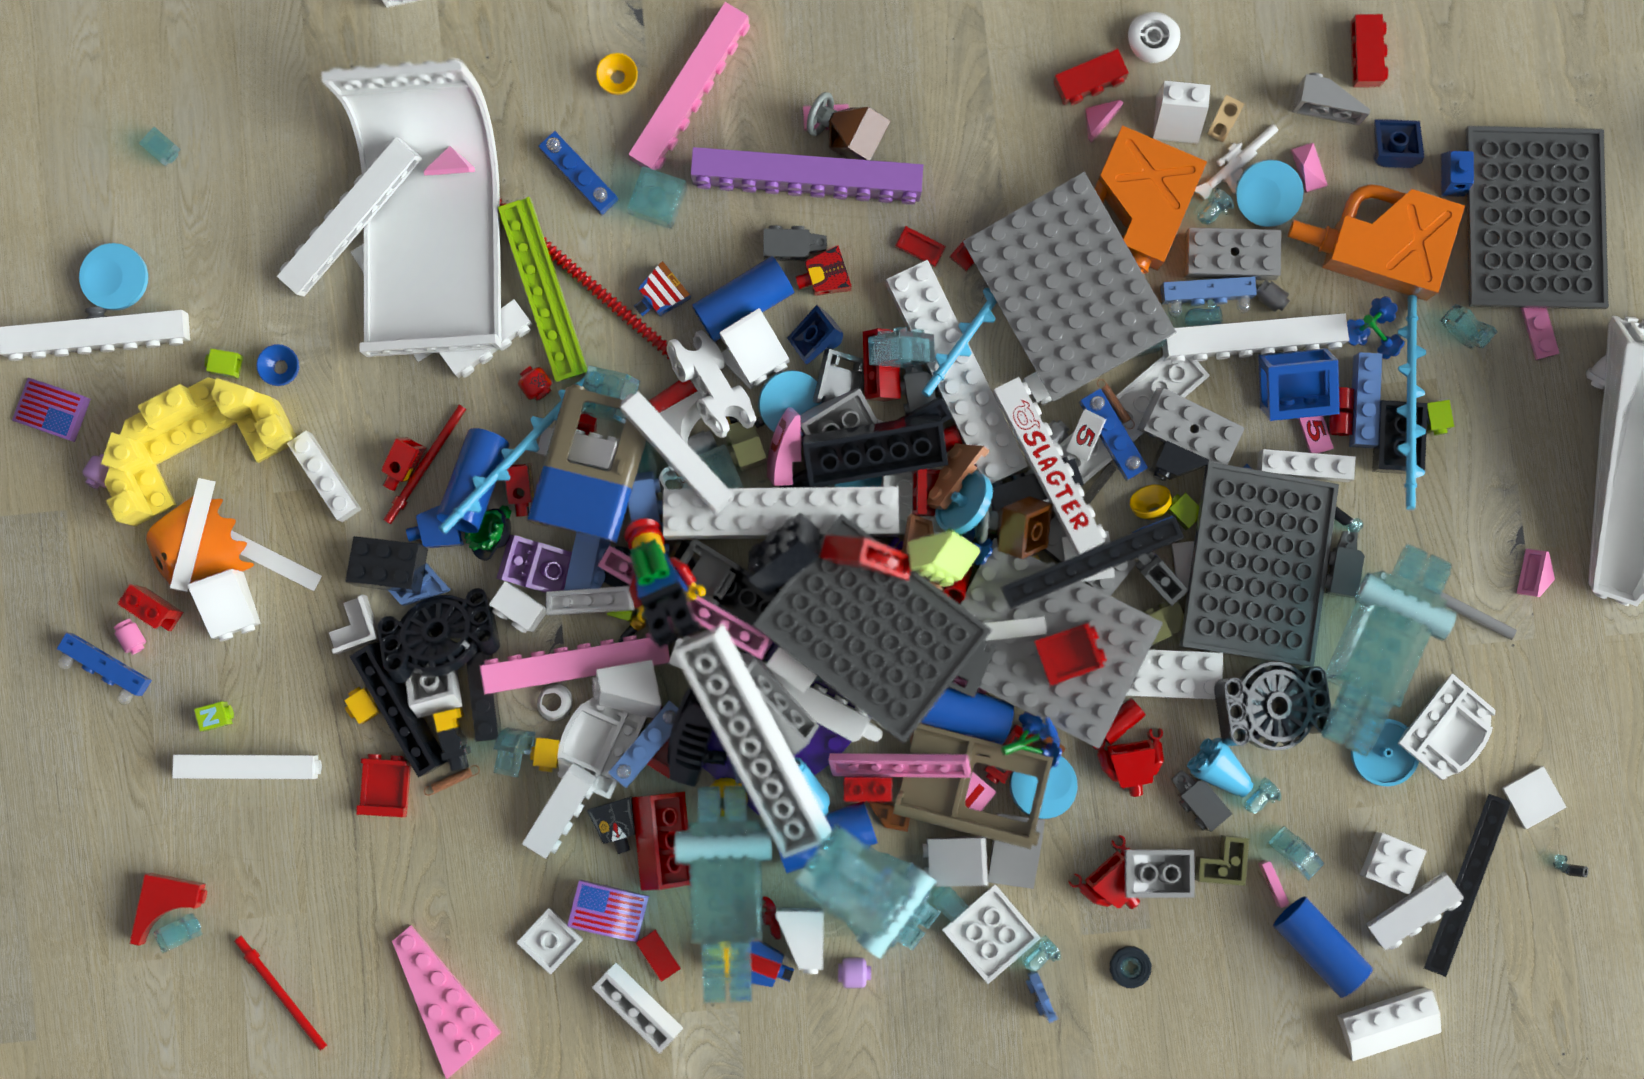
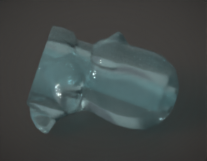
[1195,188,1234,225]
[1185,299,1223,327]
[1242,777,1282,813]
[1021,935,1061,972]

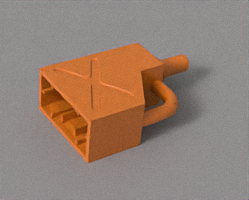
[1094,125,1207,274]
[1288,184,1465,301]

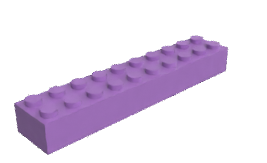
[691,147,924,204]

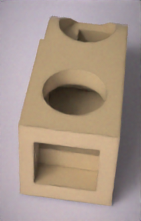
[1207,95,1244,142]

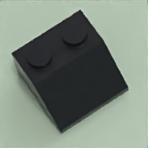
[1149,441,1209,481]

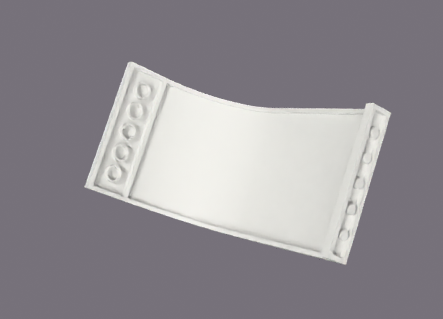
[322,59,501,357]

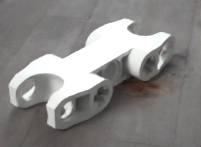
[666,330,756,438]

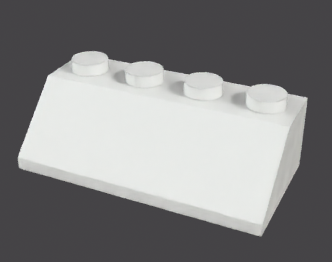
[1337,987,1441,1061]

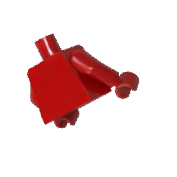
[1092,728,1164,797]
[1068,835,1140,909]

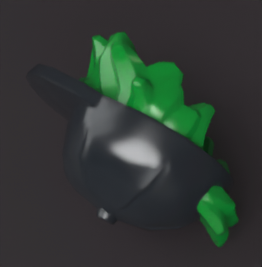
[464,505,512,561]

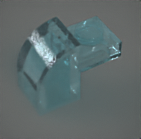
[1440,304,1497,349]
[494,727,536,777]
[1268,826,1324,881]
[153,913,203,954]

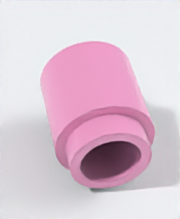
[114,619,146,655]

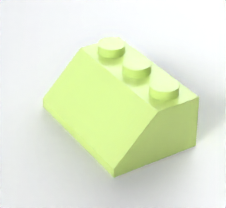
[908,531,980,586]

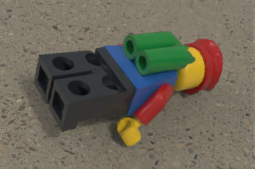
[624,518,706,648]

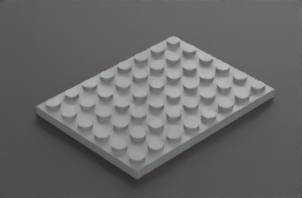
[963,172,1176,402]
[957,538,1163,748]

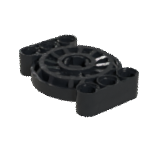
[377,588,500,683]
[1214,662,1333,750]

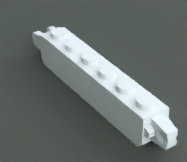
[738,651,883,742]

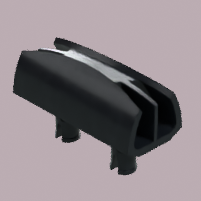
[667,688,727,787]

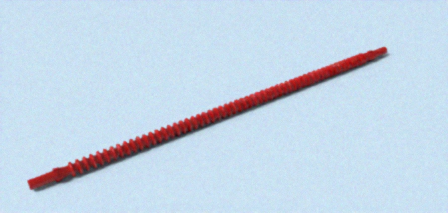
[500,199,670,360]

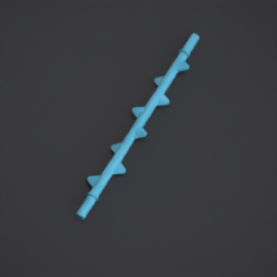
[922,288,997,397]
[1397,295,1426,510]
[439,368,599,534]

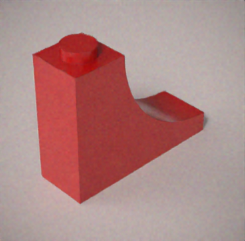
[820,535,911,580]
[130,873,207,946]

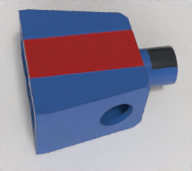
[736,936,794,987]

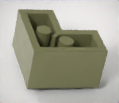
[725,422,767,472]
[1143,601,1184,645]
[1194,835,1249,886]

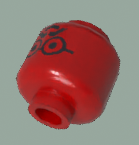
[518,366,552,401]

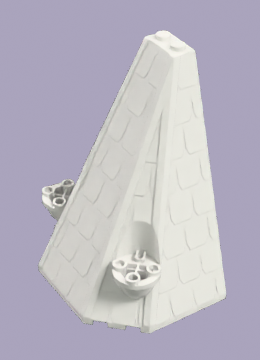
[1586,316,1644,606]

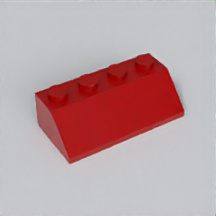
[632,791,694,891]

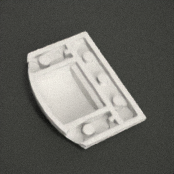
[1398,674,1495,780]
[557,697,647,799]

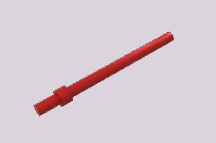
[383,404,467,524]
[234,935,328,1051]

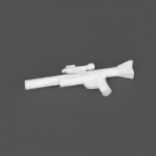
[1194,124,1278,201]

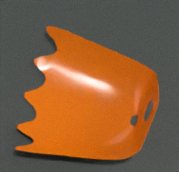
[146,496,254,585]

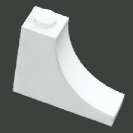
[659,392,702,471]

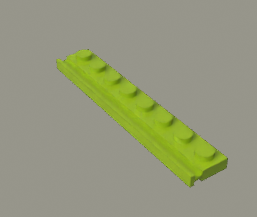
[498,197,589,382]

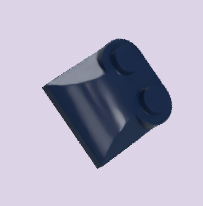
[1373,119,1424,168]
[787,305,843,364]

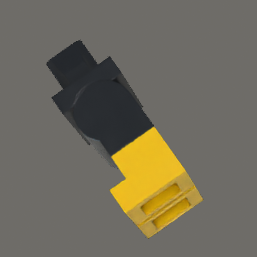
[433,707,471,771]

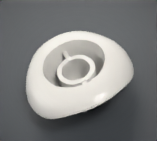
[1128,12,1180,63]

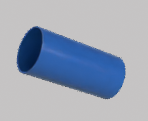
[692,256,795,342]
[436,428,510,533]
[921,687,1014,745]
[777,801,878,874]
[1273,896,1373,998]

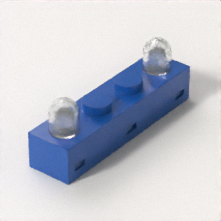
[539,131,618,215]
[1079,388,1148,481]
[57,633,152,705]

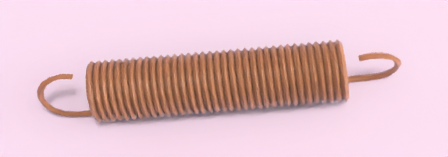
[1097,379,1135,430]
[424,765,480,796]

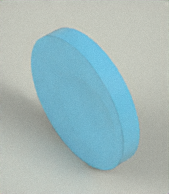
[1236,159,1304,227]
[79,243,148,311]
[758,370,821,436]
[935,470,993,534]
[1351,719,1419,786]
[1009,756,1078,819]

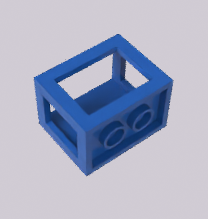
[1258,348,1340,421]

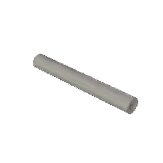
[1428,588,1517,640]

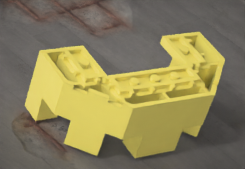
[101,377,297,527]

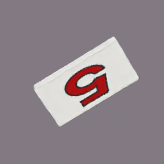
[1067,409,1106,461]

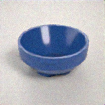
[256,344,300,386]

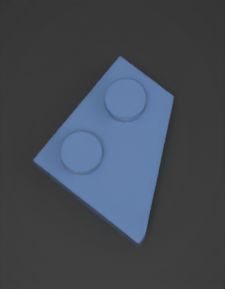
[388,562,451,606]
[1026,970,1058,1023]

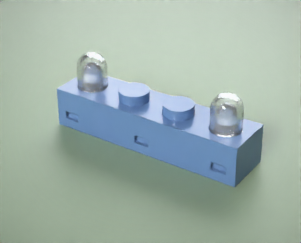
[1160,277,1257,318]
[608,701,678,788]

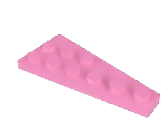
[392,925,501,1079]

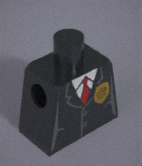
[587,796,635,854]

